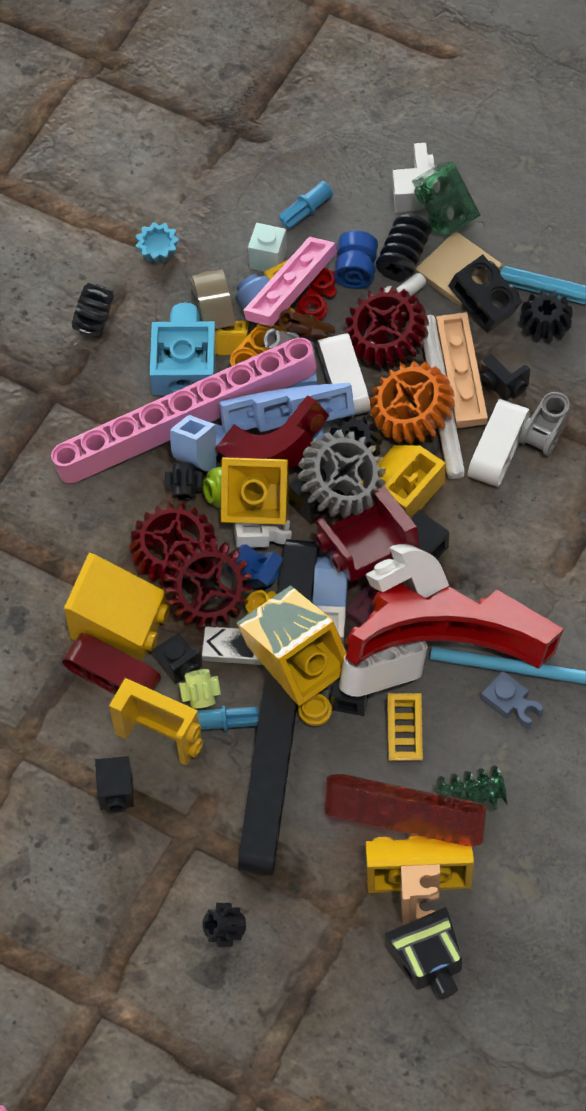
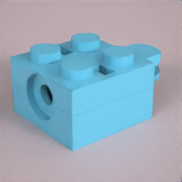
[150,302,217,395]

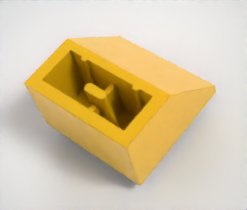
[361,445,446,517]

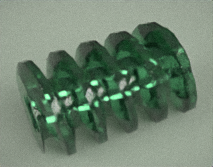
[432,765,507,821]

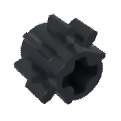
[165,463,204,500]
[203,903,246,947]

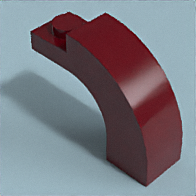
[215,395,330,470]

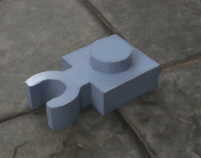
[481,671,543,729]

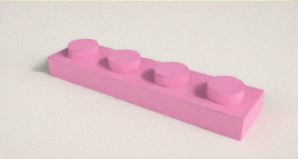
[243,237,337,326]

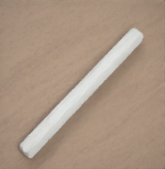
[422,314,465,480]

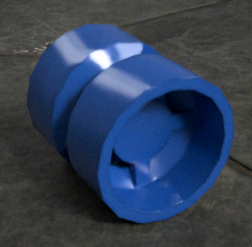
[334,231,378,289]

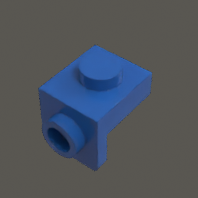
[227,544,283,589]

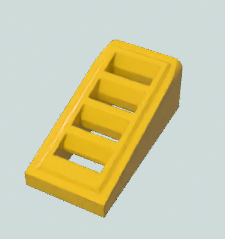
[387,693,423,761]

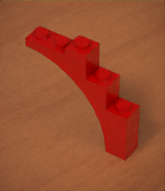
[345,583,563,669]

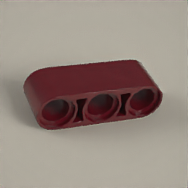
[62,633,161,695]

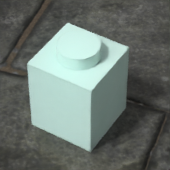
[248,223,287,272]

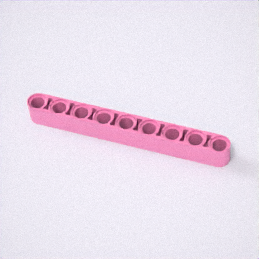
[51,338,317,483]

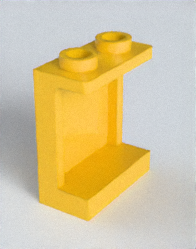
[109,678,204,765]

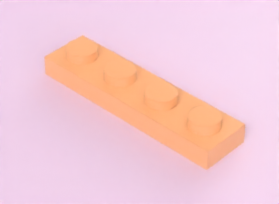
[436,312,488,428]

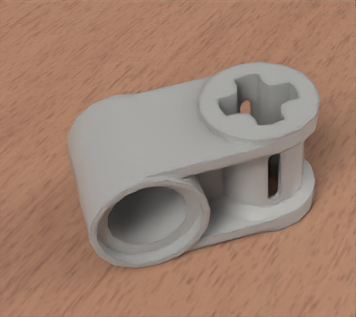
[519,392,570,456]

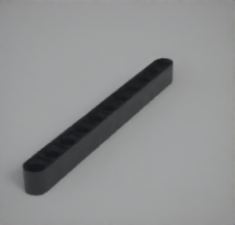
[238,539,319,875]

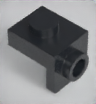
[480,353,530,401]

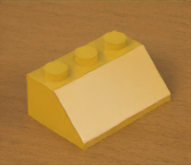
[366,834,474,893]

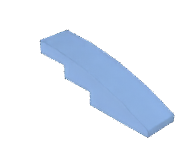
[219,383,355,433]

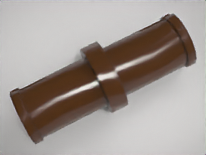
[278,309,335,340]

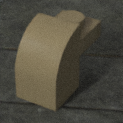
[190,269,236,329]

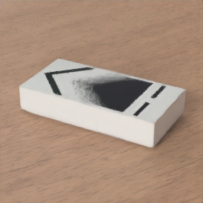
[202,626,263,665]

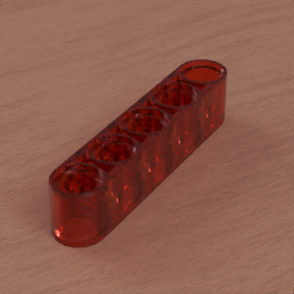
[324,774,487,846]

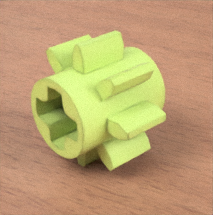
[179,669,221,709]

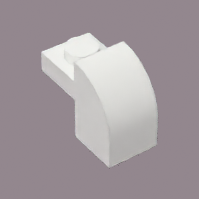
[393,143,441,213]
[366,544,449,598]

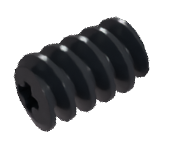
[376,214,432,282]

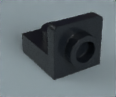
[152,633,202,685]

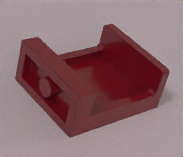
[315,486,420,582]

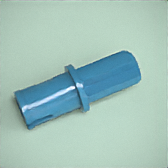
[279,181,333,229]
[198,705,259,732]

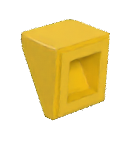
[216,321,249,355]

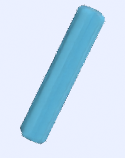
[500,266,586,304]

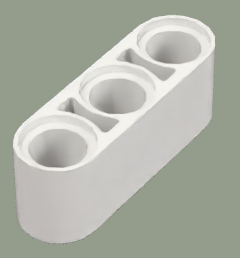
[317,333,371,419]
[467,399,530,487]
[339,641,428,697]

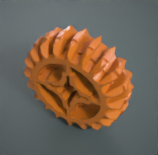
[369,361,455,445]

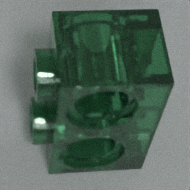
[411,161,481,234]

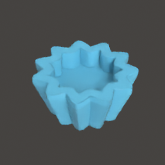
[136,222,179,265]

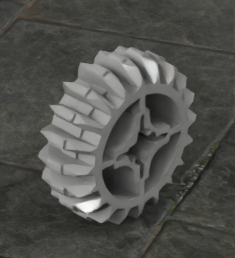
[298,430,386,518]

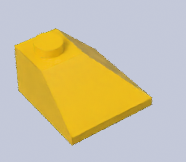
[221,457,289,525]

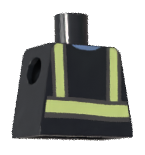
[385,907,462,999]

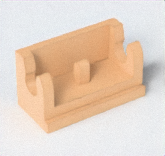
[401,864,440,925]

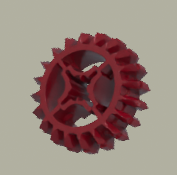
[345,286,429,369]
[129,502,217,587]
[163,538,252,628]

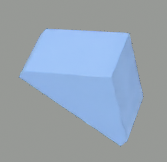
[313,554,349,607]

